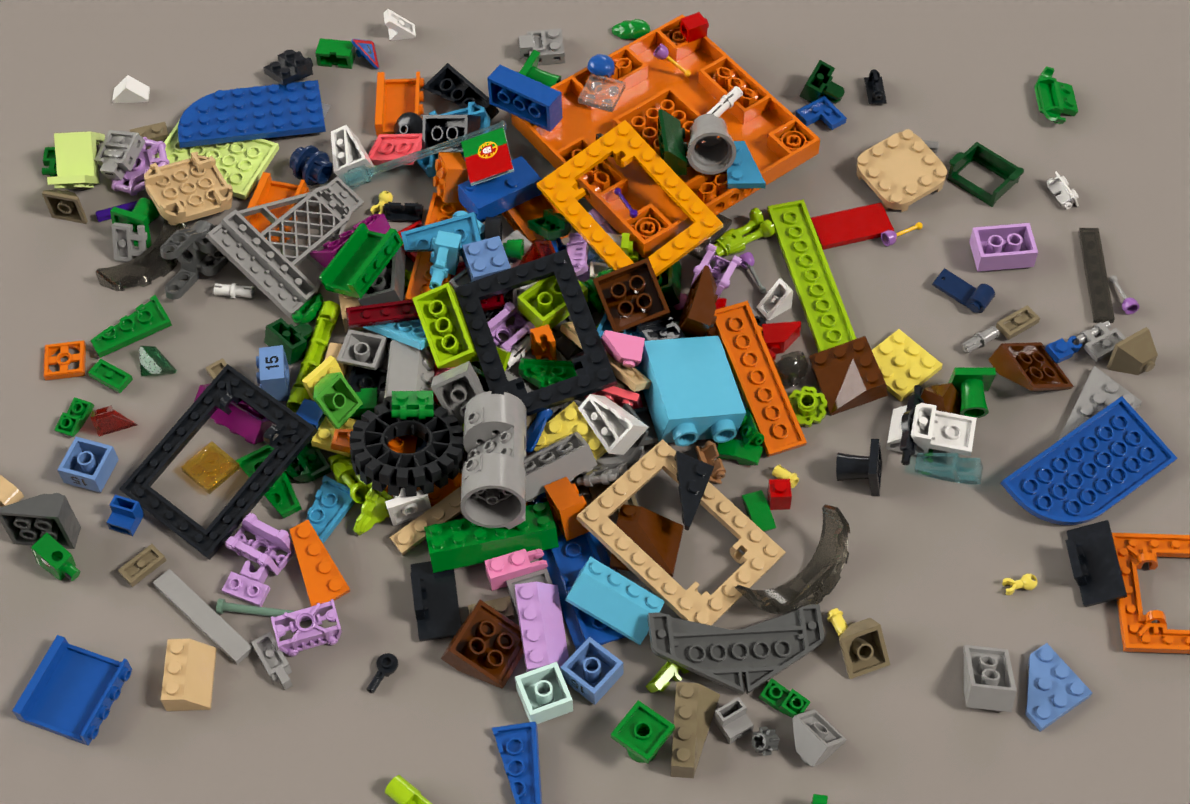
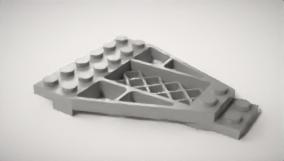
[206,176,364,318]

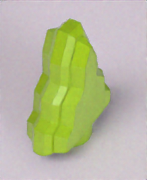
[353,488,394,536]

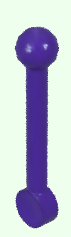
[614,188,638,218]

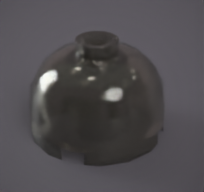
[773,351,808,387]

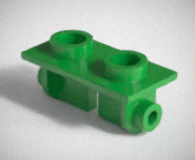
[739,408,764,446]

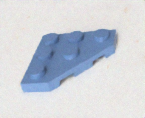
[1025,643,1092,732]

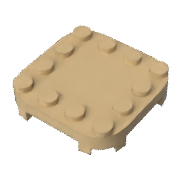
[856,129,947,212]
[144,152,233,225]

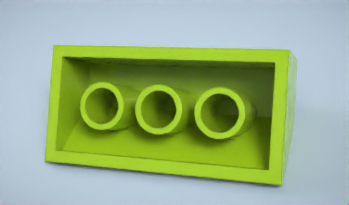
[412,282,479,368]

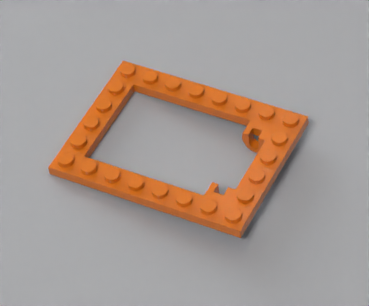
[1112,533,1190,654]

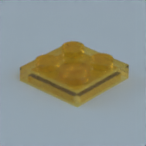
[181,441,240,494]

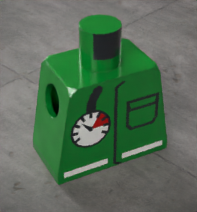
[31,532,80,581]

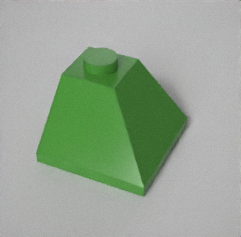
[313,372,363,429]

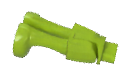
[714,207,775,257]
[328,454,385,504]

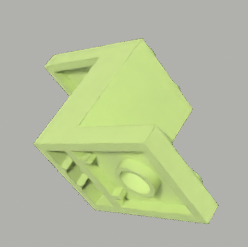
[47,131,105,189]

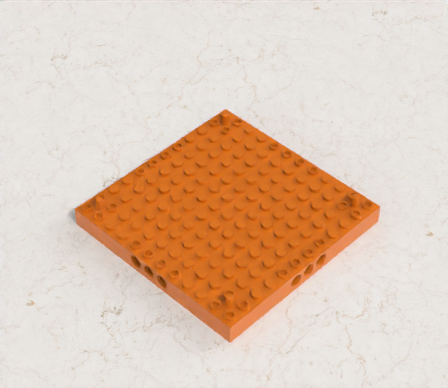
[511,14,820,258]

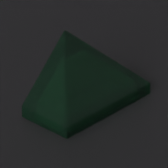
[139,346,177,376]

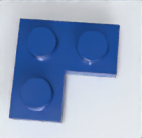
[795,96,847,130]

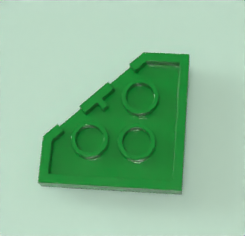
[519,358,577,389]

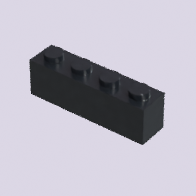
[423,63,499,121]

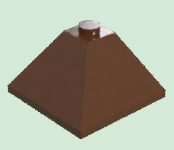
[988,342,1074,391]
[610,504,684,577]
[441,600,524,689]

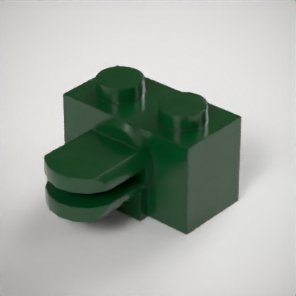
[799,60,845,104]
[264,318,313,365]

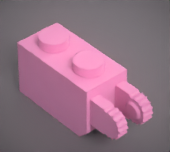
[484,549,548,591]

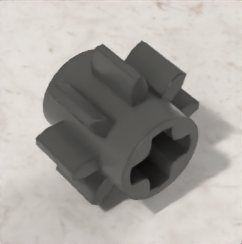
[751,727,780,756]

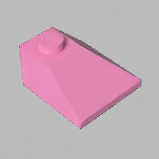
[600,330,645,368]

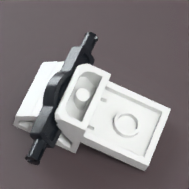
[886,385,977,465]

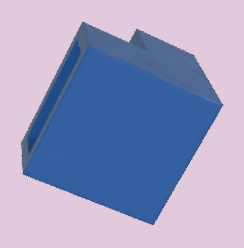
[296,398,326,430]
[106,495,144,536]

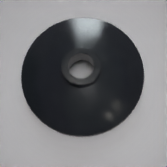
[394,112,423,134]

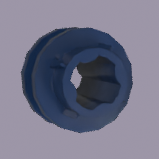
[289,145,333,186]

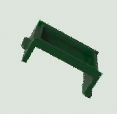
[947,142,1024,207]

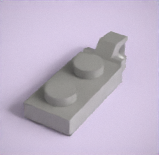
[251,632,293,690]

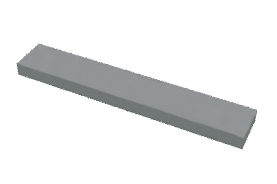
[153,569,254,665]

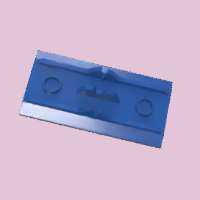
[541,532,627,650]

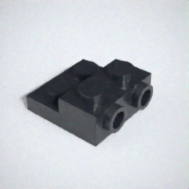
[263,50,313,86]

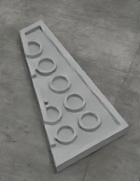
[1058,366,1142,441]

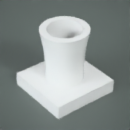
[385,488,431,526]

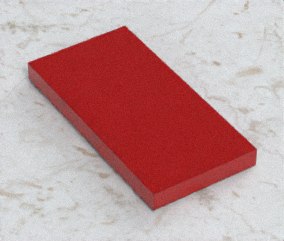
[811,203,894,250]

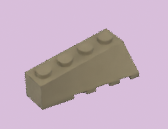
[671,682,720,778]

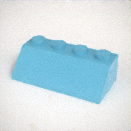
[565,556,665,645]

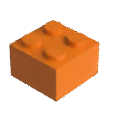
[433,152,468,203]
[544,477,589,541]

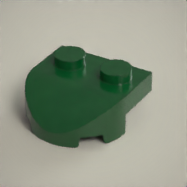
[527,209,573,241]
[285,439,331,482]

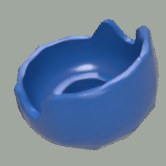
[587,54,615,78]

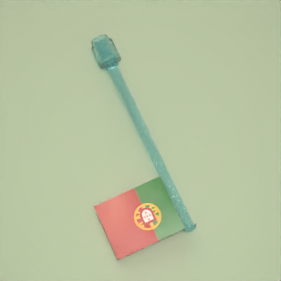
[344,120,514,188]

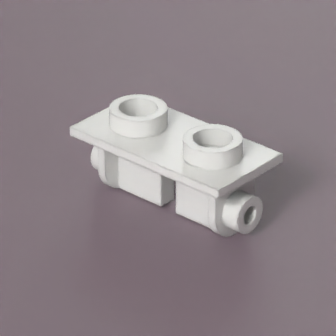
[1047,171,1079,209]

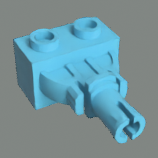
[429,230,462,290]

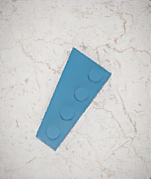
[401,212,481,252]

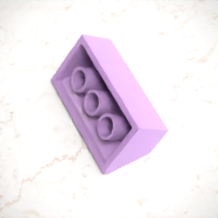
[515,582,569,672]

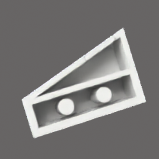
[331,125,377,184]
[578,394,649,455]

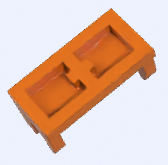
[530,324,557,360]

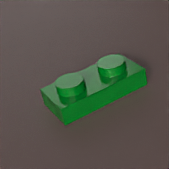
[88,359,133,393]

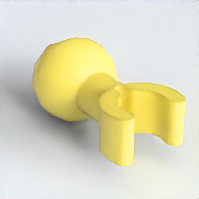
[370,191,393,215]
[1002,573,1038,595]

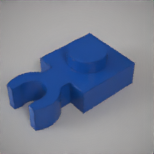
[1045,336,1083,364]

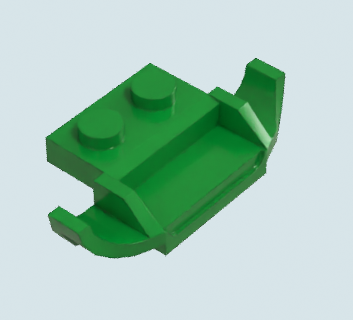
[1034,66,1078,124]

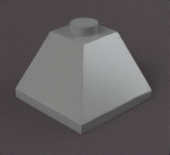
[337,329,387,370]
[792,709,847,767]

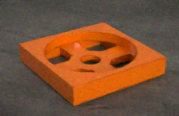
[44,340,86,381]

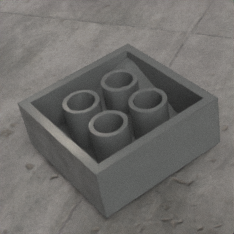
[0,493,81,549]

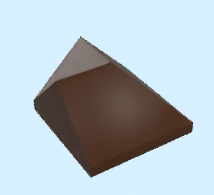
[921,383,961,415]

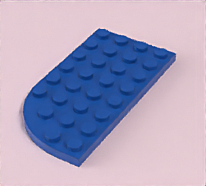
[178,80,326,148]
[1000,396,1177,525]

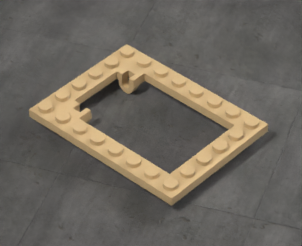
[576,439,786,626]

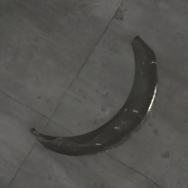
[95,219,187,291]
[735,504,850,615]

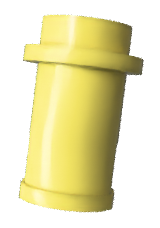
[772,464,799,488]
[827,608,848,637]

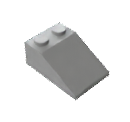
[431,361,484,426]
[963,645,1017,712]

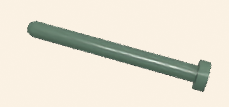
[216,598,311,621]

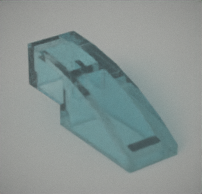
[915,453,983,484]

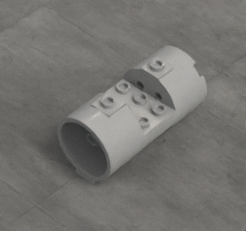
[461,391,527,530]

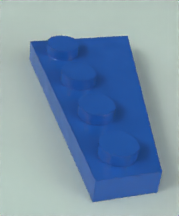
[492,721,542,804]

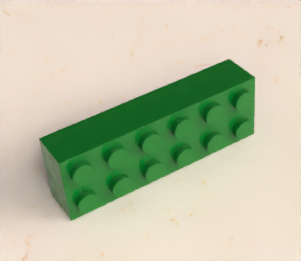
[424,502,559,573]

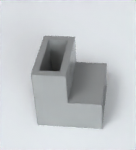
[714,697,754,744]

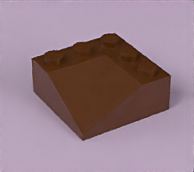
[593,258,670,333]
[678,265,718,338]
[809,336,888,416]

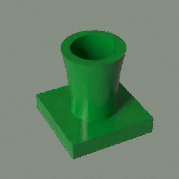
[519,50,561,87]
[110,198,160,249]
[948,367,996,418]
[611,700,675,764]

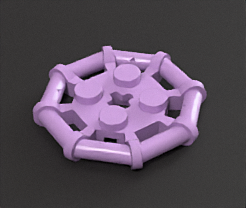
[111,137,170,196]

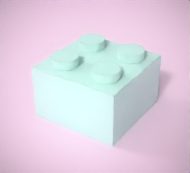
[515,662,573,724]

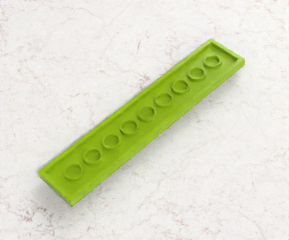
[767,199,856,352]

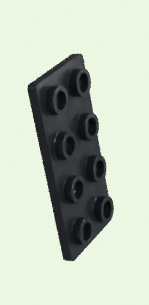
[1065,520,1127,607]
[410,561,461,642]

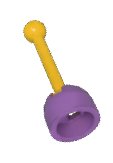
[653,44,691,77]
[881,222,923,247]

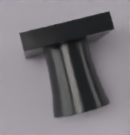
[836,439,882,496]

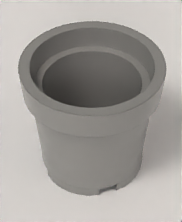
[687,114,736,175]

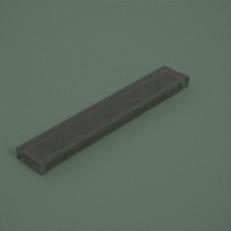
[1078,228,1115,323]

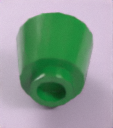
[503,239,524,260]

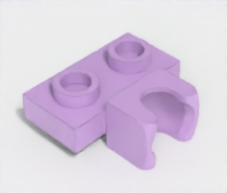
[222,560,271,607]

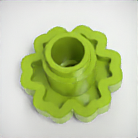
[788,386,827,427]

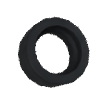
[484,217,502,241]

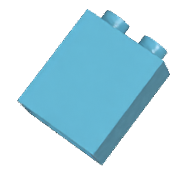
[635,336,746,446]

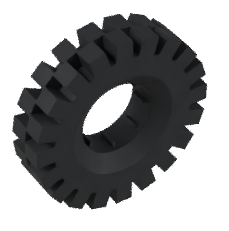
[350,401,464,497]

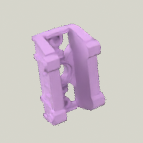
[567,233,599,284]
[691,244,742,300]
[488,302,536,352]
[225,513,295,575]
[271,599,342,657]

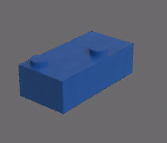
[487,65,563,132]
[458,156,542,222]

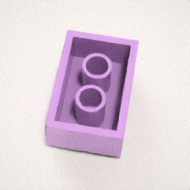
[970,223,1038,272]

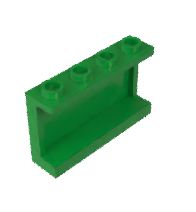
[319,223,404,299]

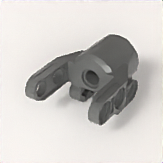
[160,220,229,300]

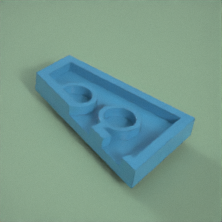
[727,141,766,189]

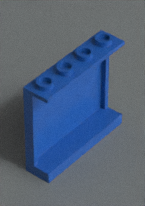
[12,635,132,746]

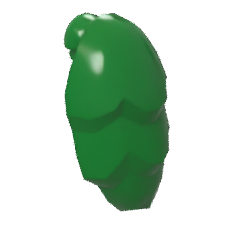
[612,19,651,39]
[292,293,323,325]

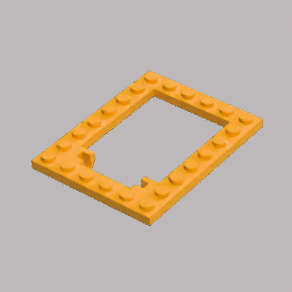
[537,120,723,277]

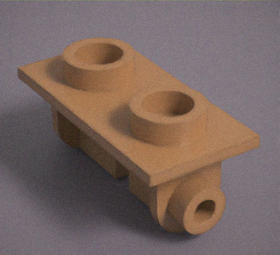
[695,441,726,484]

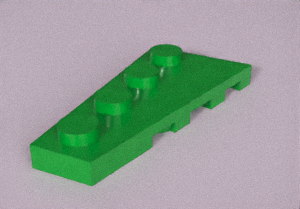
[91,295,172,358]
[235,445,302,519]

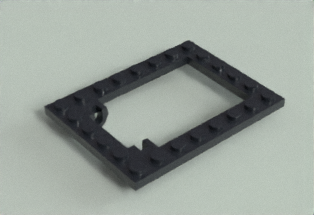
[455,249,618,416]
[120,364,318,560]

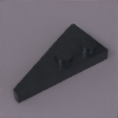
[674,451,714,530]

